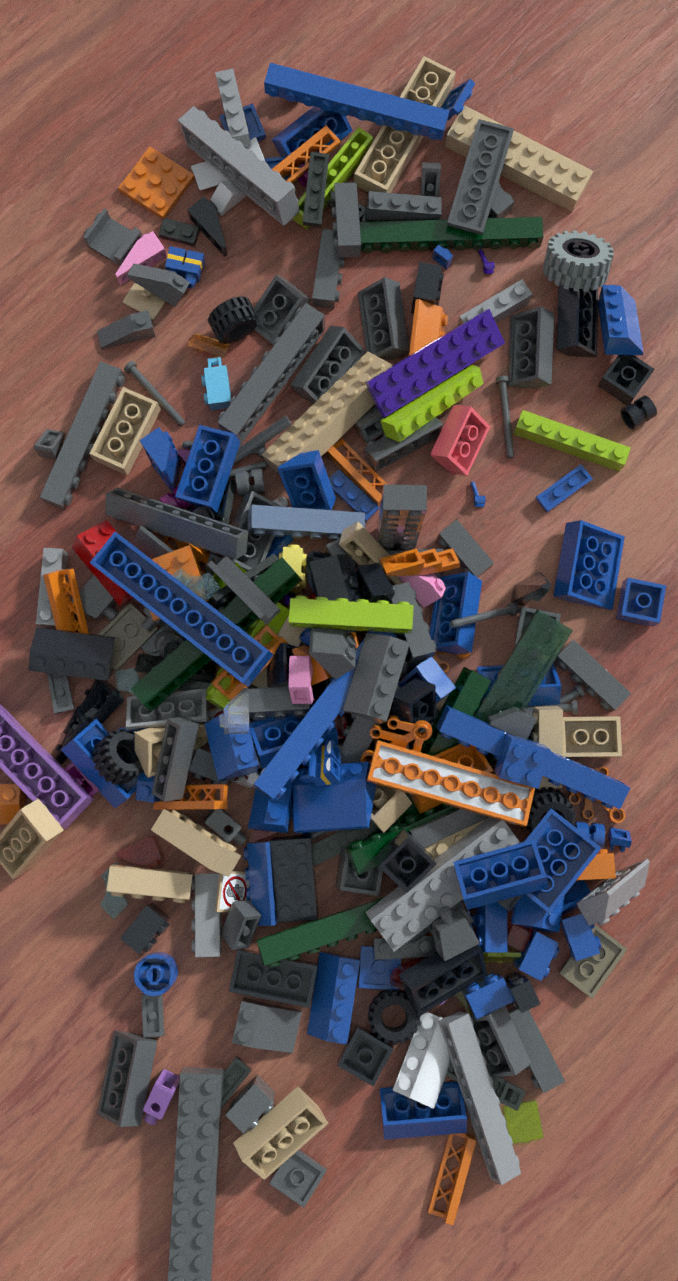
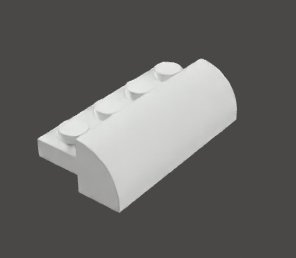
[393,1012,451,1109]

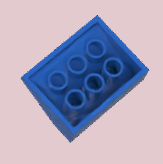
[553,520,625,610]
[293,761,377,833]
[524,809,601,914]

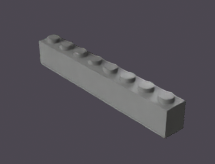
[438,1011,521,1185]

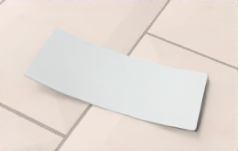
[191,137,265,190]

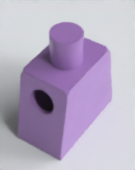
[143,1069,180,1125]

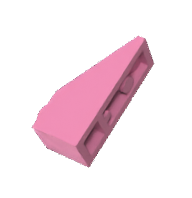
[115,231,167,285]
[395,553,445,608]

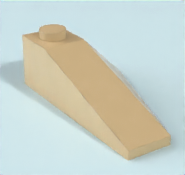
[135,719,212,778]

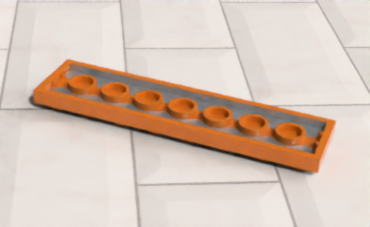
[366,740,535,827]

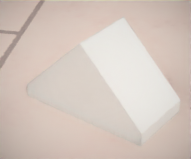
[210,181,247,216]

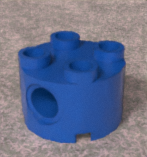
[134,951,178,996]

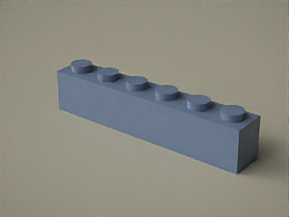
[248,505,365,541]

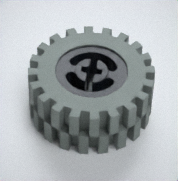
[543,230,614,291]

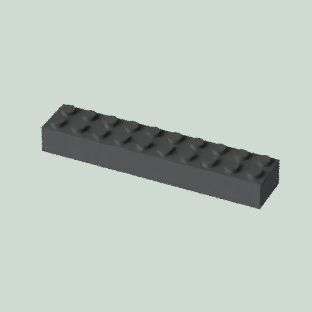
[168,1067,224,1281]

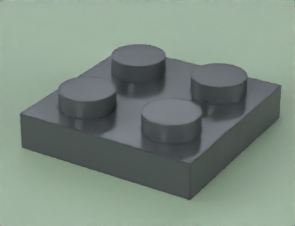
[269,1150,327,1208]

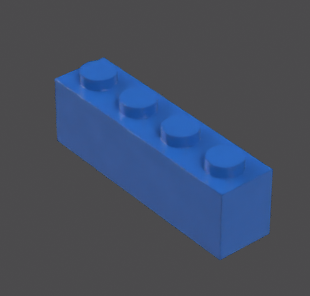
[474,902,507,954]

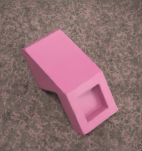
[289,656,314,704]

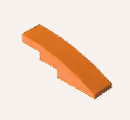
[380,548,460,576]

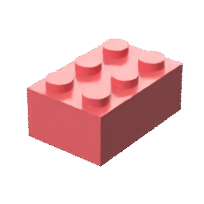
[430,405,491,476]

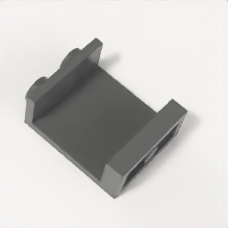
[83,208,142,266]

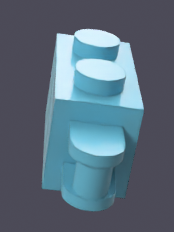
[201,357,231,411]

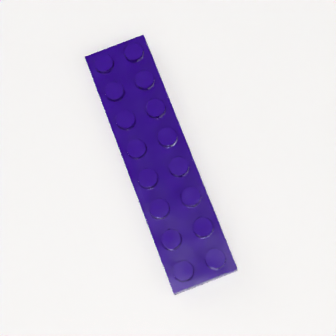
[365,309,505,417]

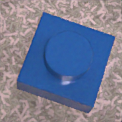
[432,245,453,270]

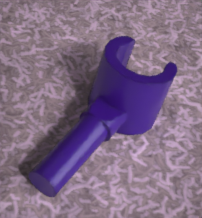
[478,250,495,274]

